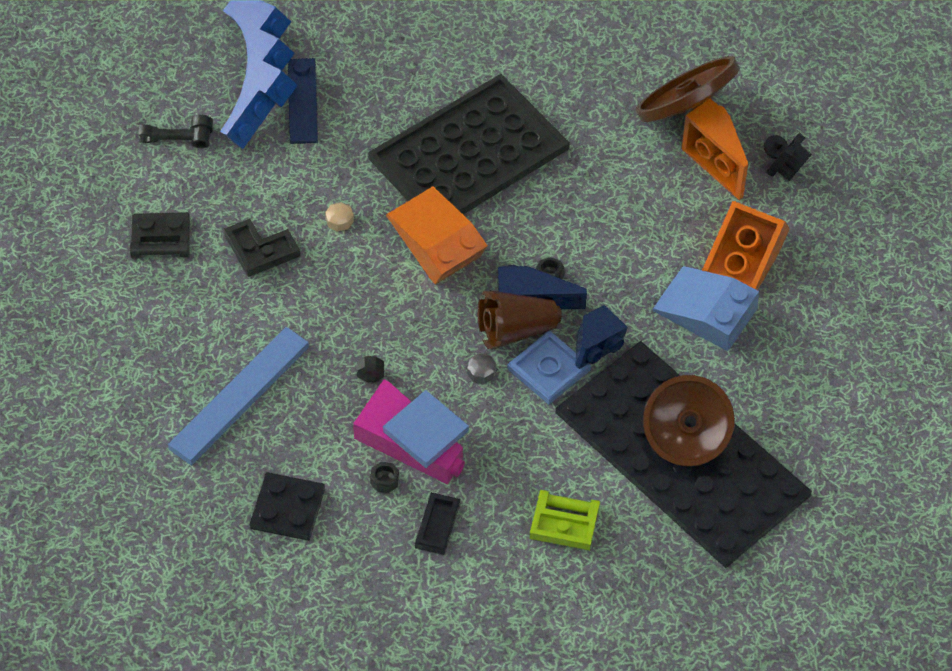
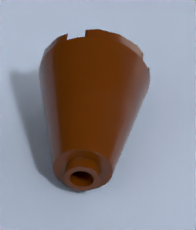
[477,290,562,349]

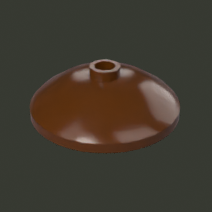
[643,375,735,466]

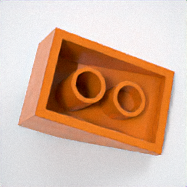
[682,98,748,200]
[386,186,488,285]
[702,201,790,290]

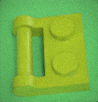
[530,489,601,551]

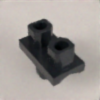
[763,133,812,181]

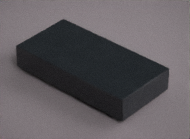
[415,492,461,555]

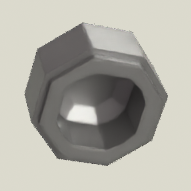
[467,353,496,384]

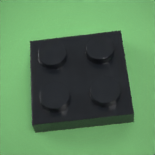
[250,472,325,541]

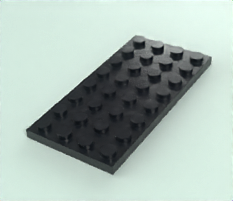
[555,341,812,568]

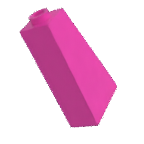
[353,380,465,485]

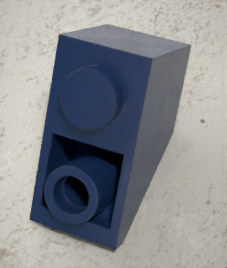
[575,305,628,369]

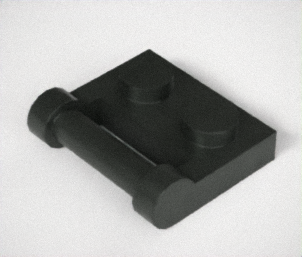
[130,212,190,258]

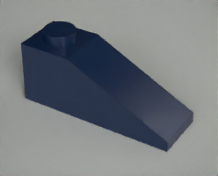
[288,58,318,144]
[498,265,587,310]

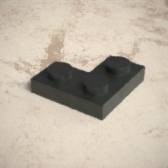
[224,219,300,277]

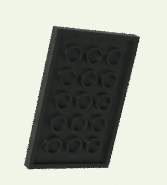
[368,74,570,214]

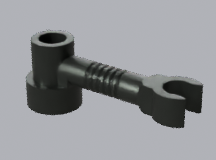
[138,115,213,148]

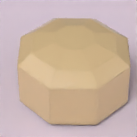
[325,202,354,232]

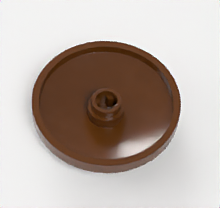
[635,56,740,122]

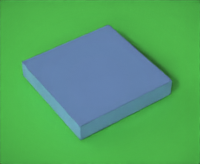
[507,331,591,405]
[383,390,469,468]

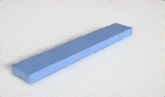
[168,327,309,466]

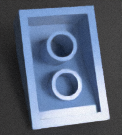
[653,266,759,351]

